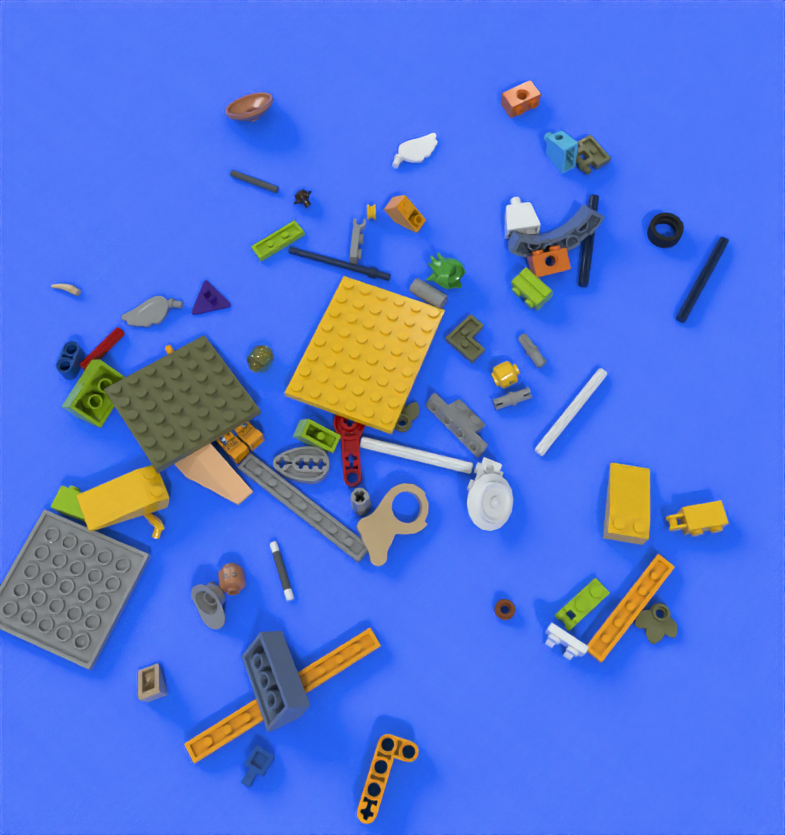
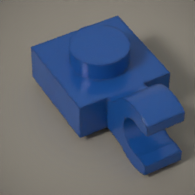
[241,745,275,788]

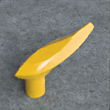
[143,513,165,539]

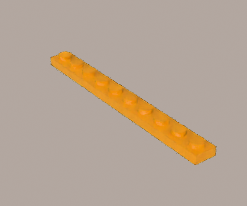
[184,628,381,764]

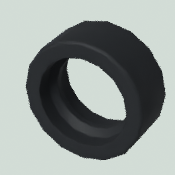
[647,212,684,248]

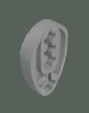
[273,446,330,484]

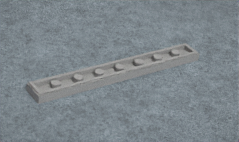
[238,453,368,564]

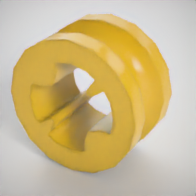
[367,204,376,220]

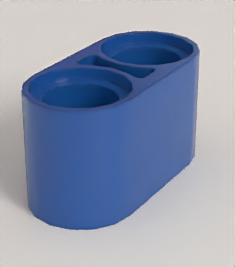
[56,341,85,380]

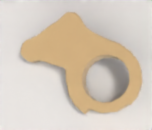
[356,483,429,566]

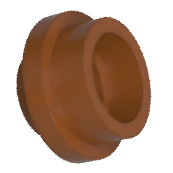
[494,599,515,620]

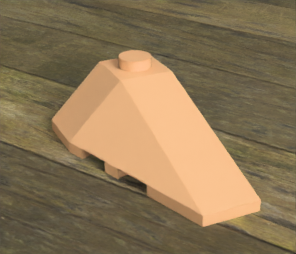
[174,443,253,505]

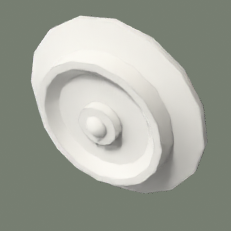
[467,473,513,531]

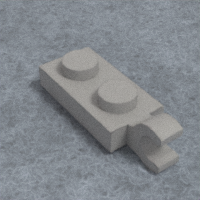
[349,218,366,265]

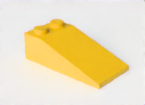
[603,462,650,545]
[76,465,170,532]

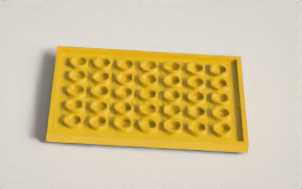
[285,276,445,435]

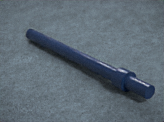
[289,247,391,281]

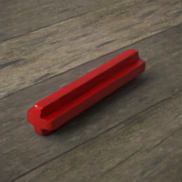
[79,327,125,370]

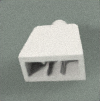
[504,197,541,239]

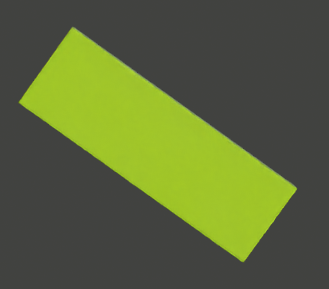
[251,220,305,262]

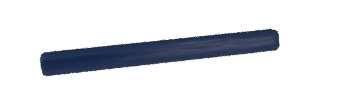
[578,194,599,288]
[676,237,729,323]

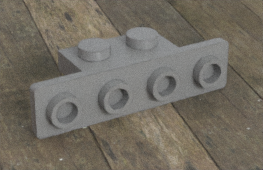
[426,393,488,458]

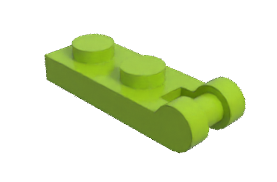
[554,577,610,631]

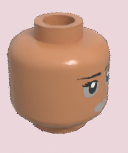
[218,563,246,595]

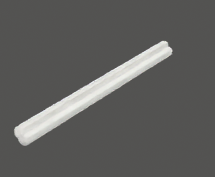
[534,368,607,456]
[360,437,473,474]

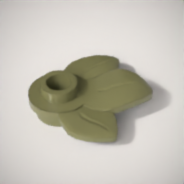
[395,402,419,432]
[635,603,678,644]

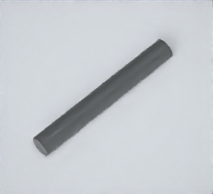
[230,170,279,193]

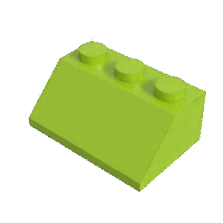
[61,359,125,428]

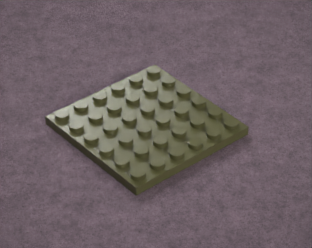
[104,335,261,473]

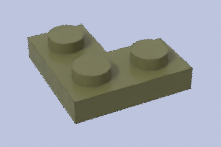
[445,314,485,364]

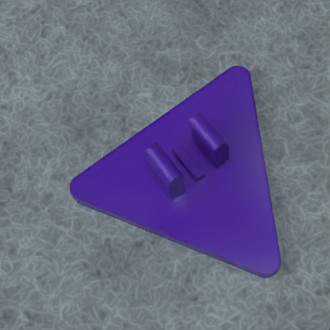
[191,280,231,315]

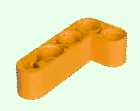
[357,734,419,824]

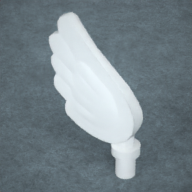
[392,133,438,168]

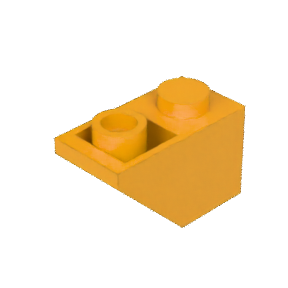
[384,195,426,233]

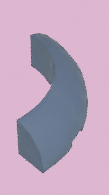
[508,204,605,258]

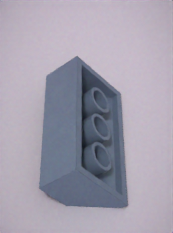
[241,631,310,732]

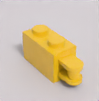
[665,500,729,537]

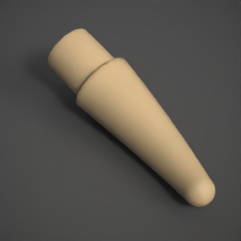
[51,283,81,296]

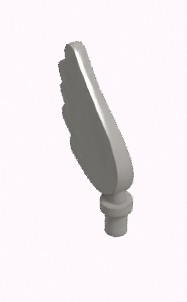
[121,296,183,328]

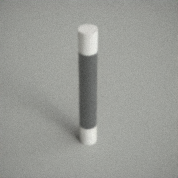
[269,541,294,601]

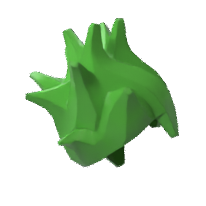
[426,253,466,290]

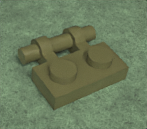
[576,135,611,175]

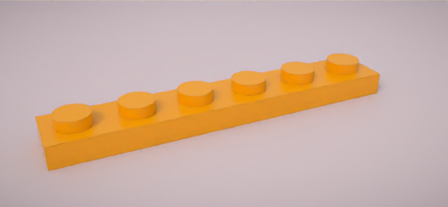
[587,554,675,663]

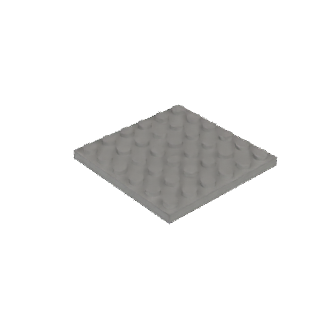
[0,509,151,671]

